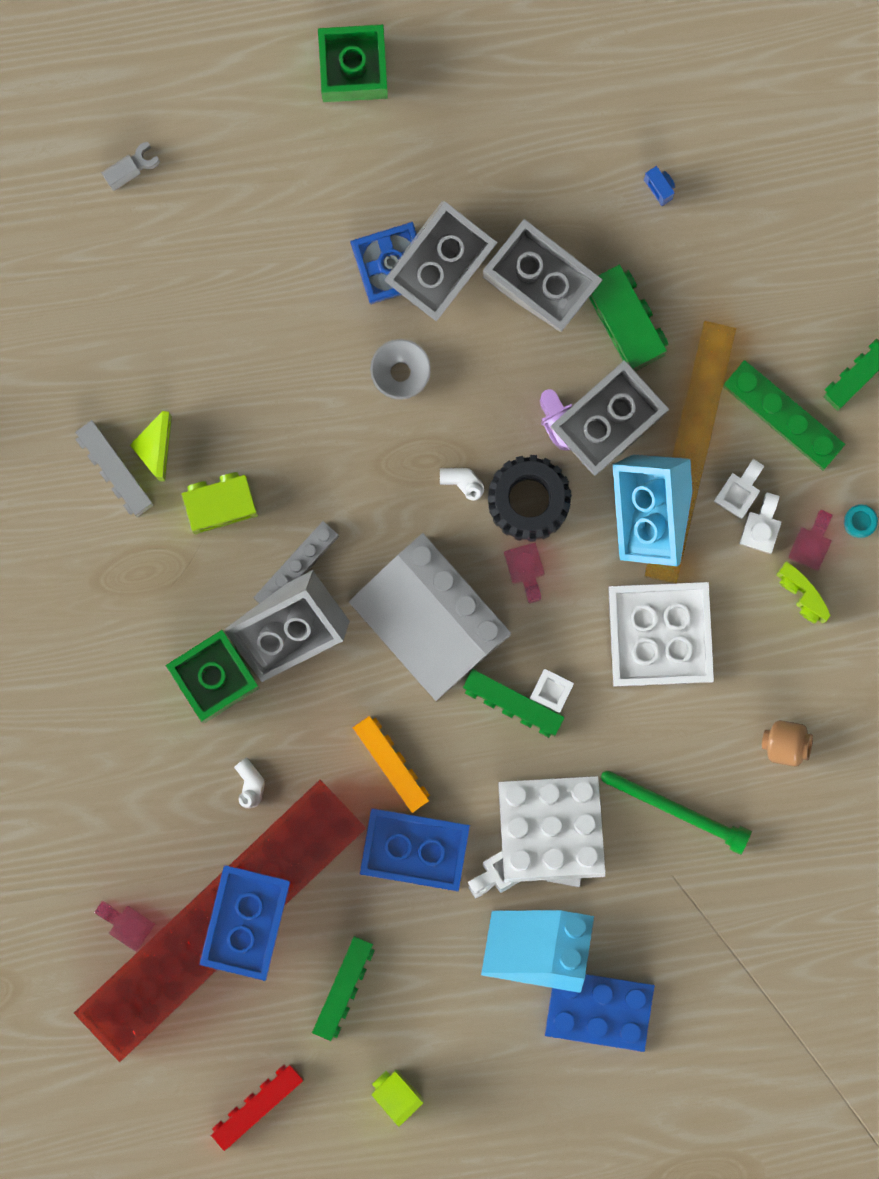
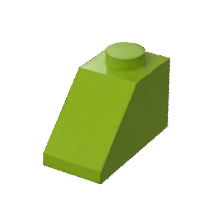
[371,1070,424,1127]

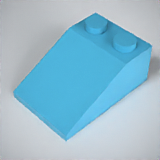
[612,454,692,566]
[481,910,594,993]

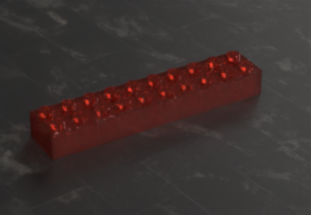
[74,779,367,1063]

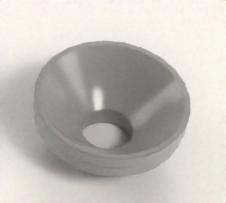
[370,339,431,400]

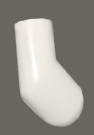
[440,468,484,501]
[234,757,265,808]

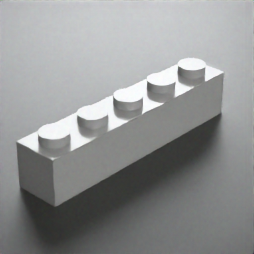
[75,420,154,517]
[253,521,339,603]

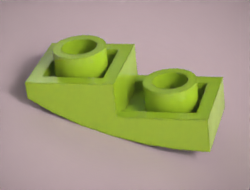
[776,561,831,624]

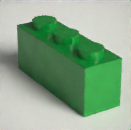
[589,264,669,372]

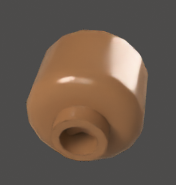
[762,720,813,767]

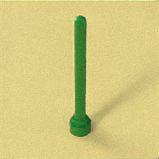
[601,771,752,855]

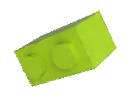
[181,472,258,535]

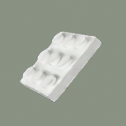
[608,582,714,687]
[498,776,605,882]

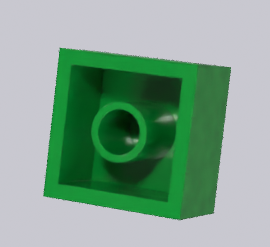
[318,24,388,102]
[165,630,260,724]

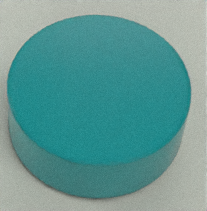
[843,504,878,539]

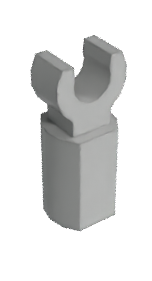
[101,142,160,191]

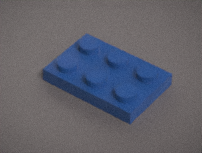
[360,808,470,891]
[199,865,291,981]
[545,974,655,1052]

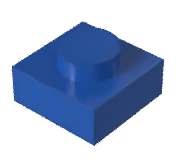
[644,166,676,206]

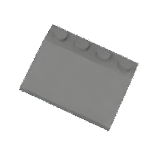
[349,533,511,701]

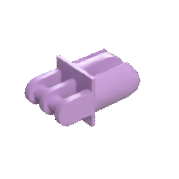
[540,389,572,451]

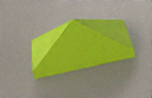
[130,411,172,481]

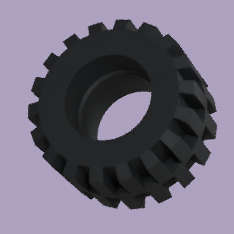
[488,455,572,542]

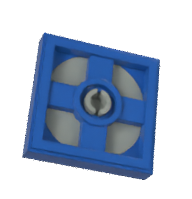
[350,222,417,305]

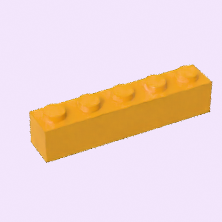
[352,716,430,813]

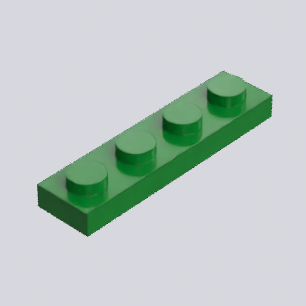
[722,360,846,471]

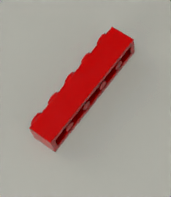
[210,1064,304,1151]

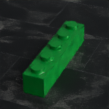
[823,338,879,411]
[463,669,565,738]
[312,936,375,1041]

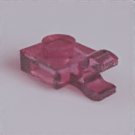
[787,510,833,571]
[503,542,545,604]
[94,901,155,952]

